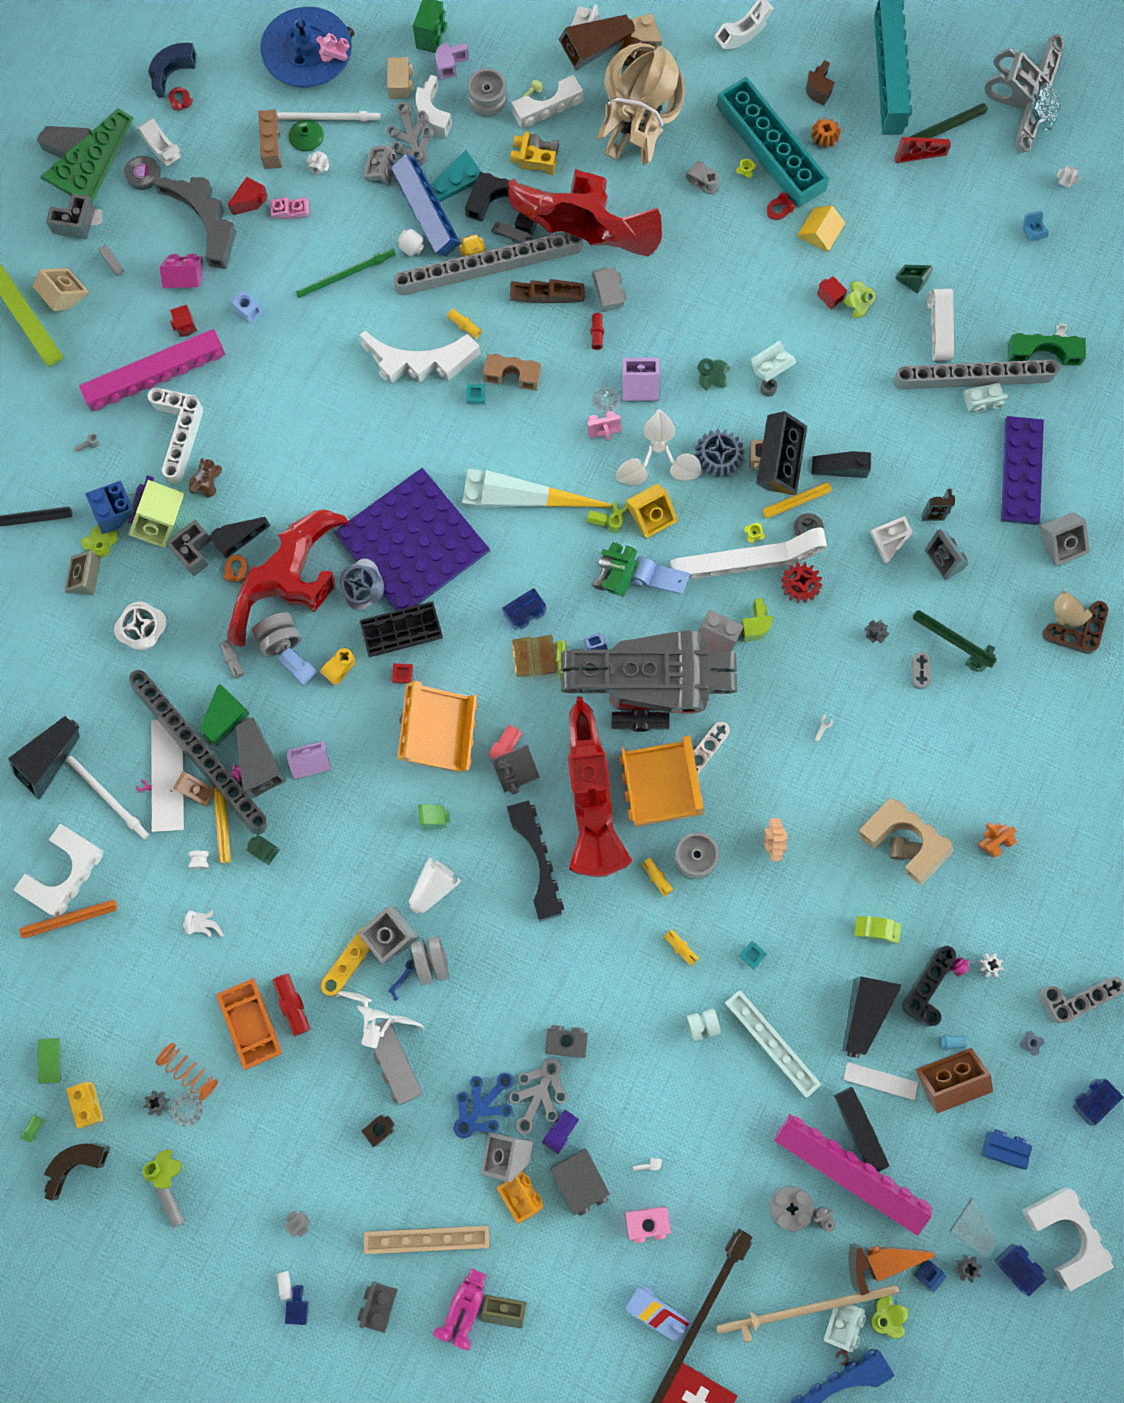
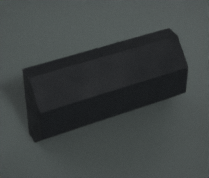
[360,601,443,658]

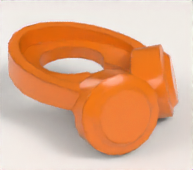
[223,555,248,582]

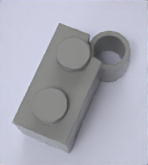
[592,267,626,312]

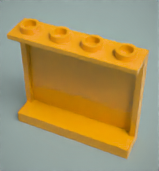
[397,681,478,772]
[619,735,705,827]

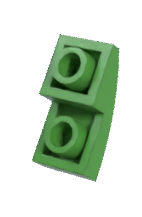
[38,1038,61,1084]

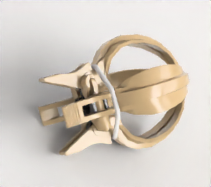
[596,43,685,165]

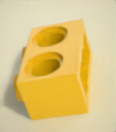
[66,1082,104,1129]

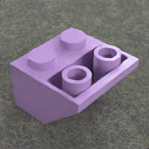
[622,358,660,401]

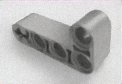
[1038,977,1124,1024]

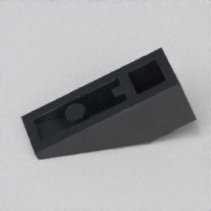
[811,451,871,478]
[209,517,270,559]

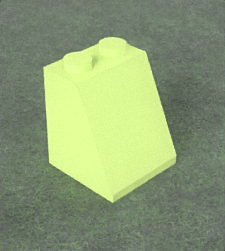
[128,480,184,548]

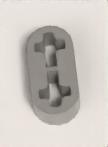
[98,245,125,276]
[911,652,931,689]

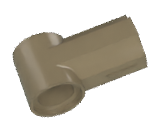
[889,837,923,860]

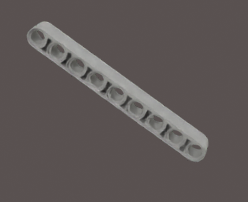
[894,360,1059,389]

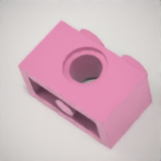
[625,1206,671,1243]

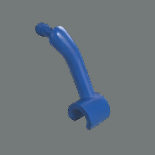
[388,959,416,1001]

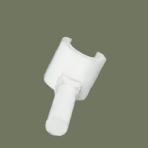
[815,714,833,741]
[633,1158,662,1171]

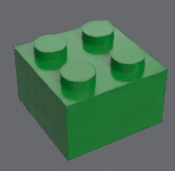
[413,0,447,53]

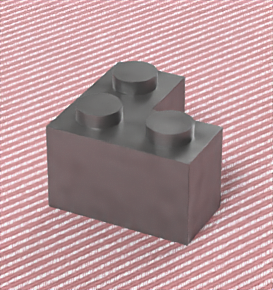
[46,194,95,239]
[165,520,211,576]

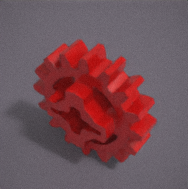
[781,562,823,603]

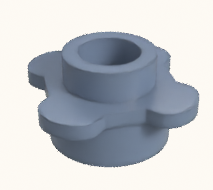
[1020,1031,1044,1056]

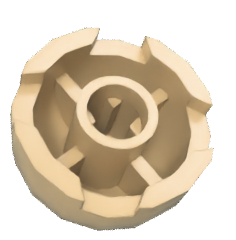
[1053,590,1093,627]

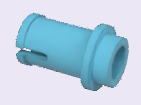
[939,1034,967,1051]

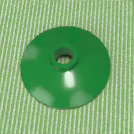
[289,120,324,151]

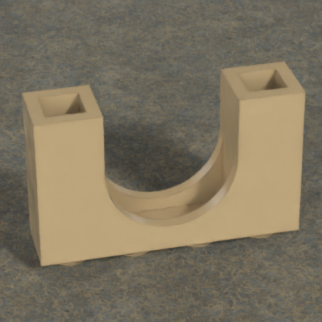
[859,797,953,886]

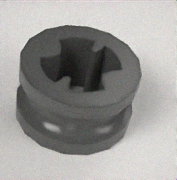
[760,379,777,397]

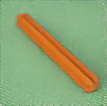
[19,900,118,939]

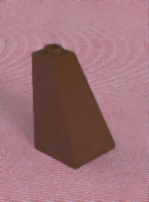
[558,14,635,71]

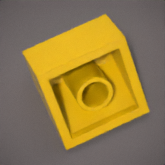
[626,483,678,539]

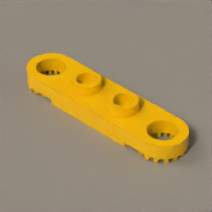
[321,927,371,996]

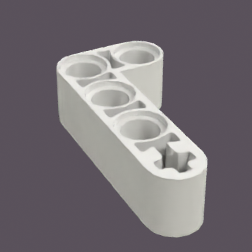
[927,289,954,361]

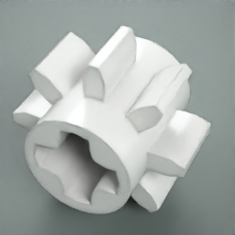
[307,151,330,174]
[1057,165,1080,188]
[978,953,1004,978]

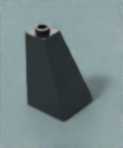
[8,716,80,800]
[842,976,901,1058]

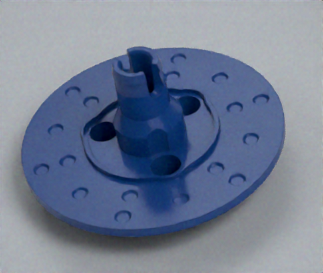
[260,7,352,88]

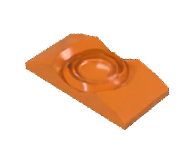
[216,978,283,1070]

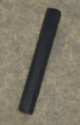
[0,506,72,526]

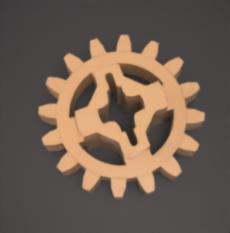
[764,818,787,861]

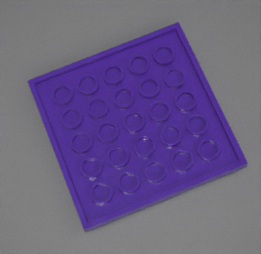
[334,468,490,611]

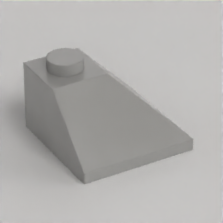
[481,1132,533,1182]

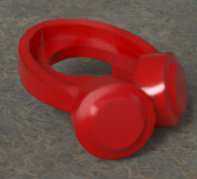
[169,87,193,111]
[766,192,795,220]

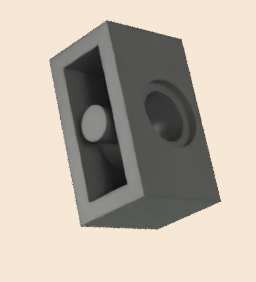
[545,1025,588,1058]

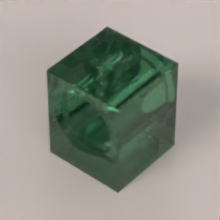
[246,834,280,866]

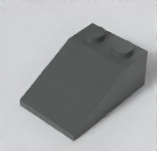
[925,529,968,580]

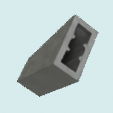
[37,126,91,159]

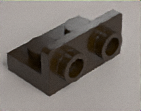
[922,489,955,521]

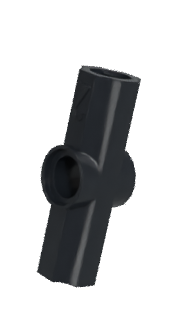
[611,709,670,732]

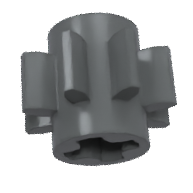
[864,619,889,643]
[143,1090,170,1116]
[954,1254,982,1283]

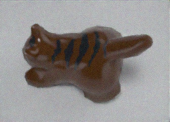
[189,458,222,498]

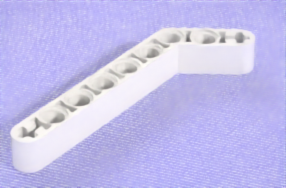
[670,528,827,580]

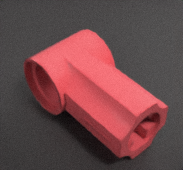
[488,725,522,759]

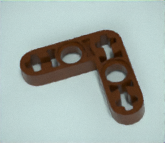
[1042,601,1108,654]

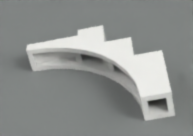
[360,331,481,384]

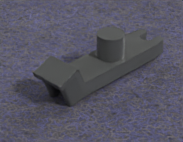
[491,221,532,243]

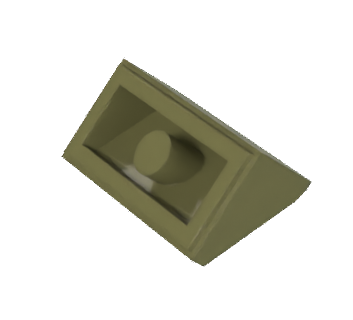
[481,1295,526,1328]

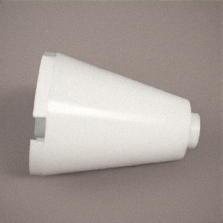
[408,857,461,914]

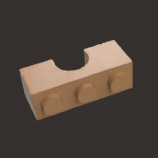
[258,109,282,169]
[483,354,541,391]

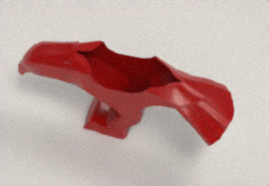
[508,169,663,257]
[227,509,349,647]
[568,697,633,878]

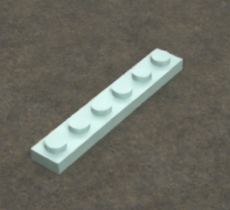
[725,990,822,1098]

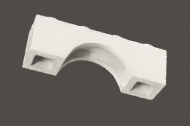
[512,75,583,129]

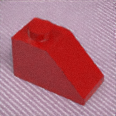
[228,176,268,215]

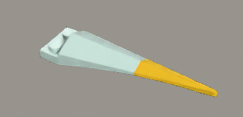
[462,468,612,508]

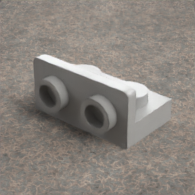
[363,145,397,185]

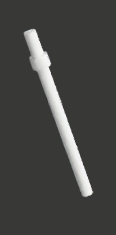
[277,111,381,122]
[66,756,150,840]

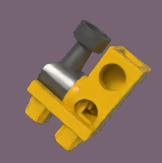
[510,131,559,176]

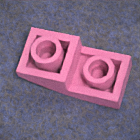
[270,197,309,219]

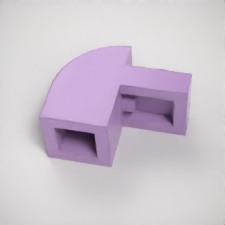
[435,42,469,80]

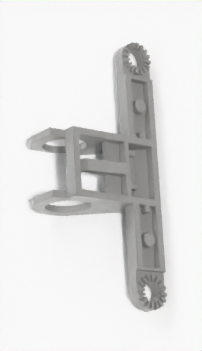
[984,34,1065,153]

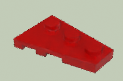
[894,137,951,164]

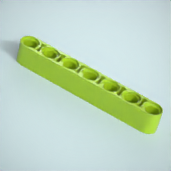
[0,264,64,367]

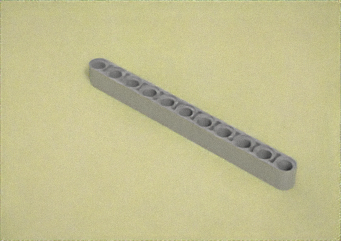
[394,230,583,295]

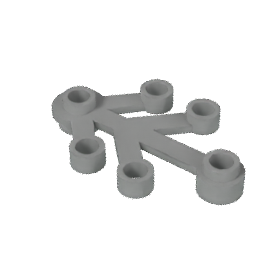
[387,102,434,165]
[509,1059,567,1134]

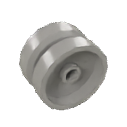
[468,68,507,117]
[252,612,302,657]
[674,833,719,879]
[411,936,449,986]

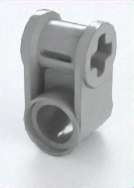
[685,161,719,194]

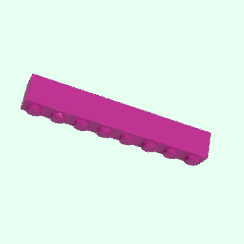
[78,329,226,411]
[774,1114,932,1236]

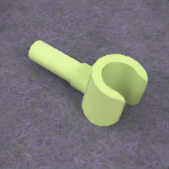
[521,80,543,98]

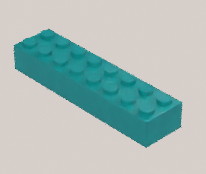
[874,0,912,135]
[716,76,829,208]

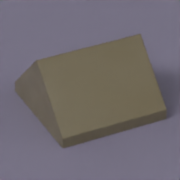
[65,550,100,595]

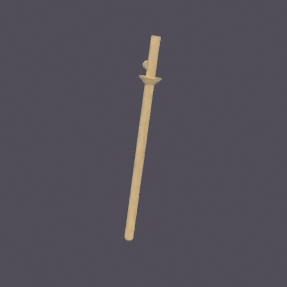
[716,1285,899,1343]

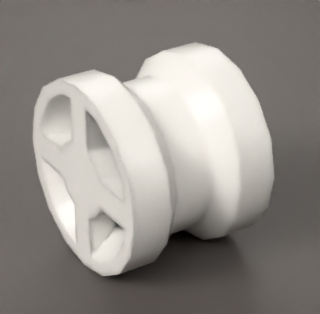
[189,851,209,869]

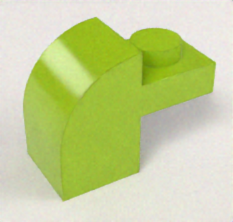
[741,598,773,642]
[854,916,901,944]

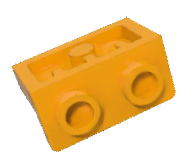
[496,1170,544,1225]

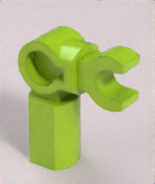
[586,501,627,532]

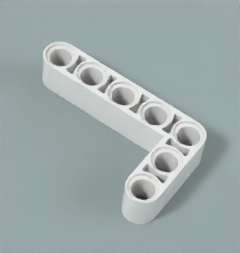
[148,388,203,484]

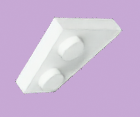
[870,516,913,564]

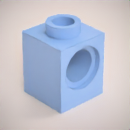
[231,290,263,324]

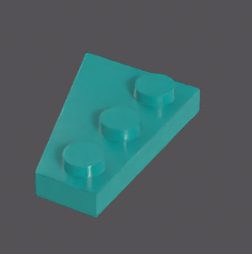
[431,149,481,203]

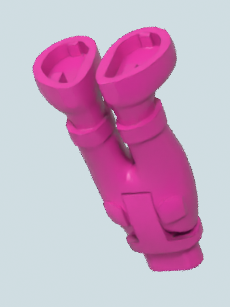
[433,1268,486,1351]

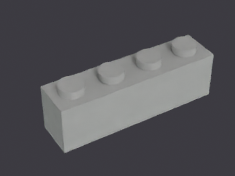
[373,1019,423,1105]

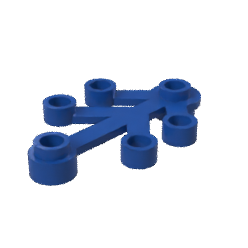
[453,1073,513,1139]

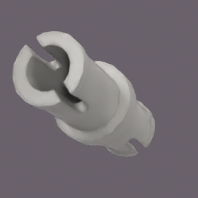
[219,640,245,679]
[155,1188,185,1228]

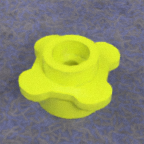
[736,159,756,178]
[744,523,765,543]

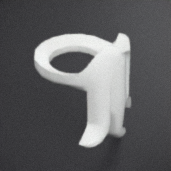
[183,909,224,938]

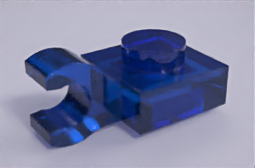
[285,1285,309,1325]

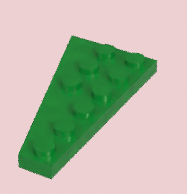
[40,108,134,202]

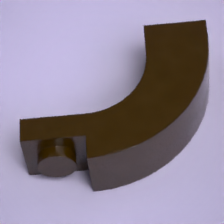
[44,1143,110,1201]

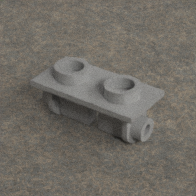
[811,1207,835,1232]

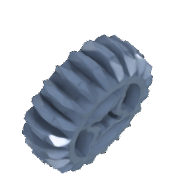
[695,429,745,478]

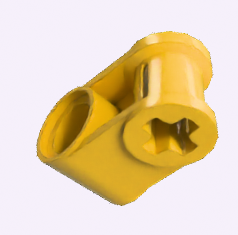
[320,648,356,685]

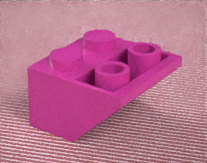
[159,254,203,288]

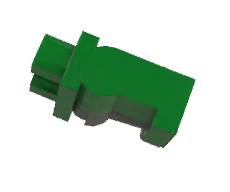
[592,542,638,597]

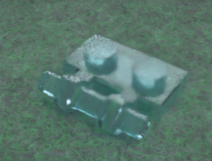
[1032,82,1061,131]

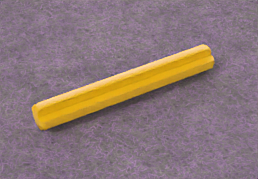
[763,482,832,519]
[214,788,231,863]

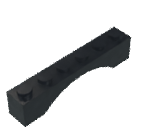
[507,800,565,922]

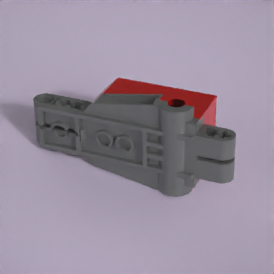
[561,631,737,714]

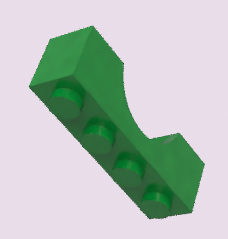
[1008,333,1086,366]

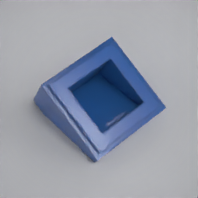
[583,633,608,650]
[915,1260,946,1292]

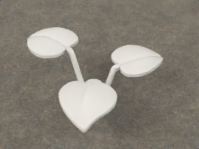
[616,409,703,486]
[336,991,424,1048]

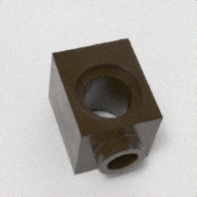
[361,1115,395,1147]

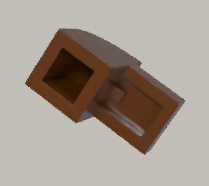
[806,60,835,106]

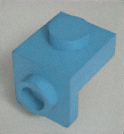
[1023,211,1049,241]

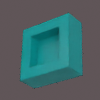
[466,384,485,404]
[739,941,767,970]

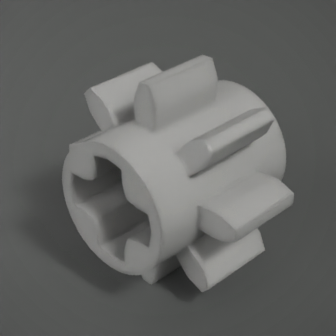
[284,1211,310,1237]

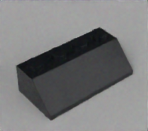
[756,411,808,495]

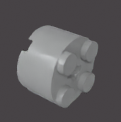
[768,1186,813,1231]

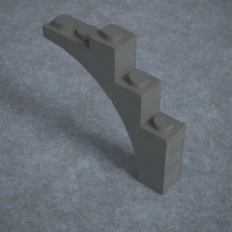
[154,177,236,269]

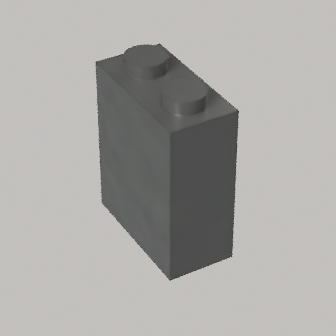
[550,1148,610,1216]

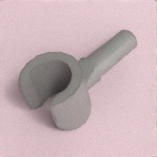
[74,433,99,451]

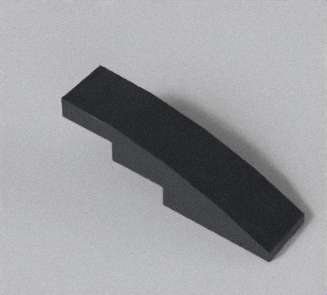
[834,1086,890,1172]

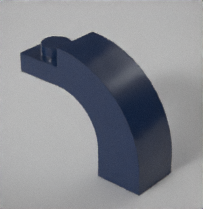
[148,43,197,98]

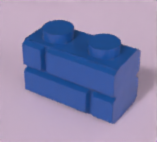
[981,1129,1032,1170]

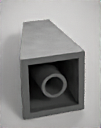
[236,717,287,799]

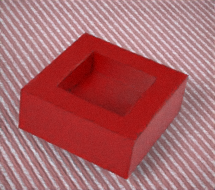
[392,663,413,684]

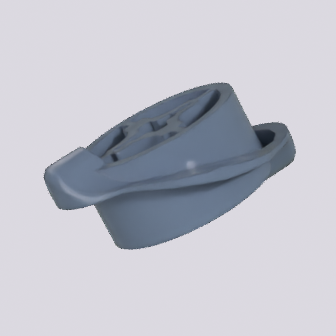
[340,559,384,610]

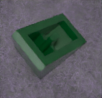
[895,265,933,294]

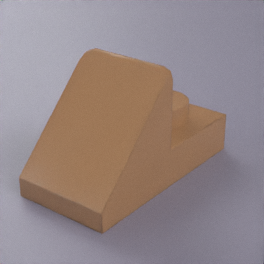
[173,771,214,807]

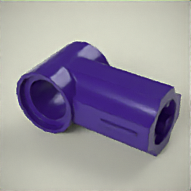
[541,1110,579,1154]

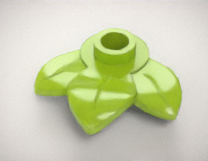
[844,281,876,318]
[81,525,118,558]
[143,1149,183,1189]
[871,1295,909,1339]

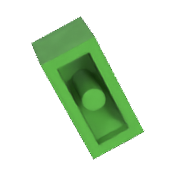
[418,804,450,831]

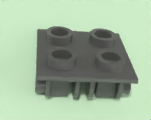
[492,745,540,794]

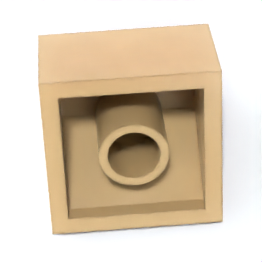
[32,268,89,311]

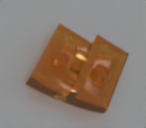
[512,635,557,677]

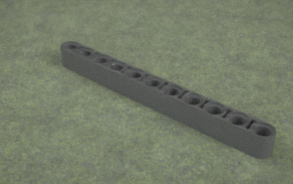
[129,670,267,835]

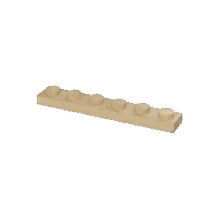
[364,1225,490,1254]

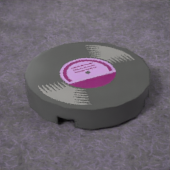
[124,156,161,190]

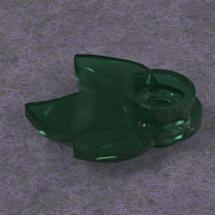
[697,358,730,391]

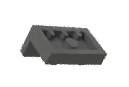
[357,1282,398,1333]

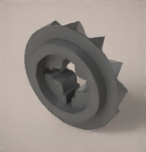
[793,513,824,536]

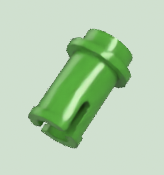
[20,1114,44,1143]

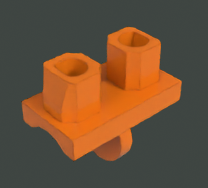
[978,822,1017,858]

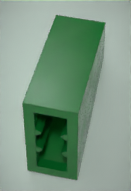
[200,684,250,746]

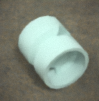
[686,1009,721,1042]

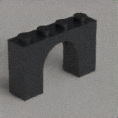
[465,172,540,236]

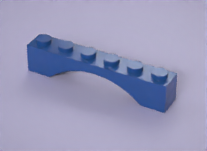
[790,1349,895,1403]

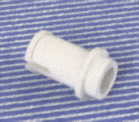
[275,1271,294,1300]

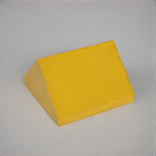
[797,205,845,252]

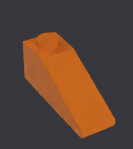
[864,1245,935,1282]

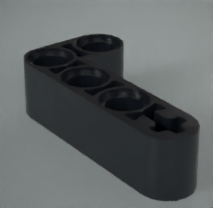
[902,946,956,1027]

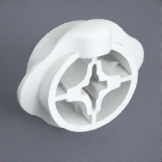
[114,602,167,651]

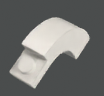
[714,0,774,49]
[416,75,452,138]
[136,118,181,166]

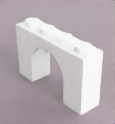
[14,824,104,917]
[1022,1187,1114,1291]

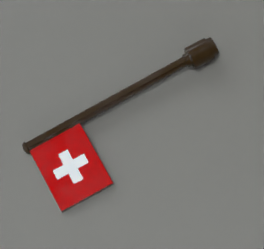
[650,1228,753,1403]

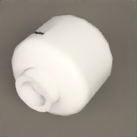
[397,229,425,256]

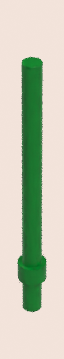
[296,249,396,298]

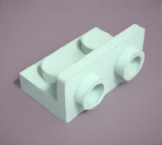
[751,341,796,382]
[963,383,1008,413]
[824,1304,866,1353]

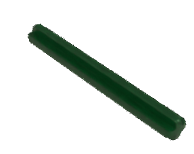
[910,103,988,138]
[913,610,997,668]

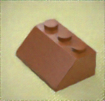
[916,1048,993,1114]

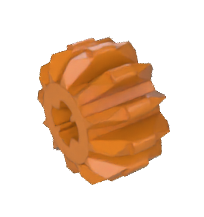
[811,117,841,149]

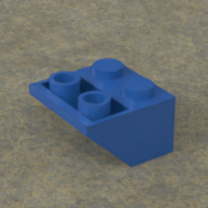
[85,480,134,534]

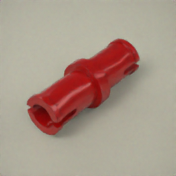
[590,312,604,350]

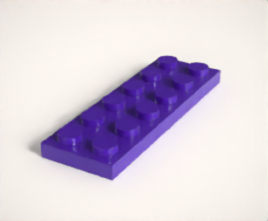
[1001,416,1044,525]

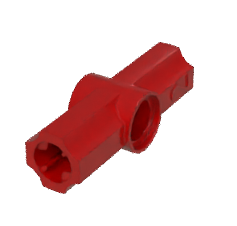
[272,973,311,1036]

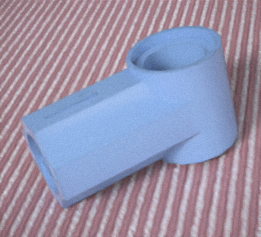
[278,648,317,686]

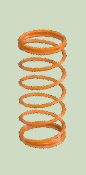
[155,1043,218,1101]

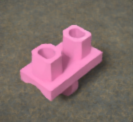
[316,33,350,62]
[587,411,622,441]

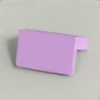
[287,741,331,779]

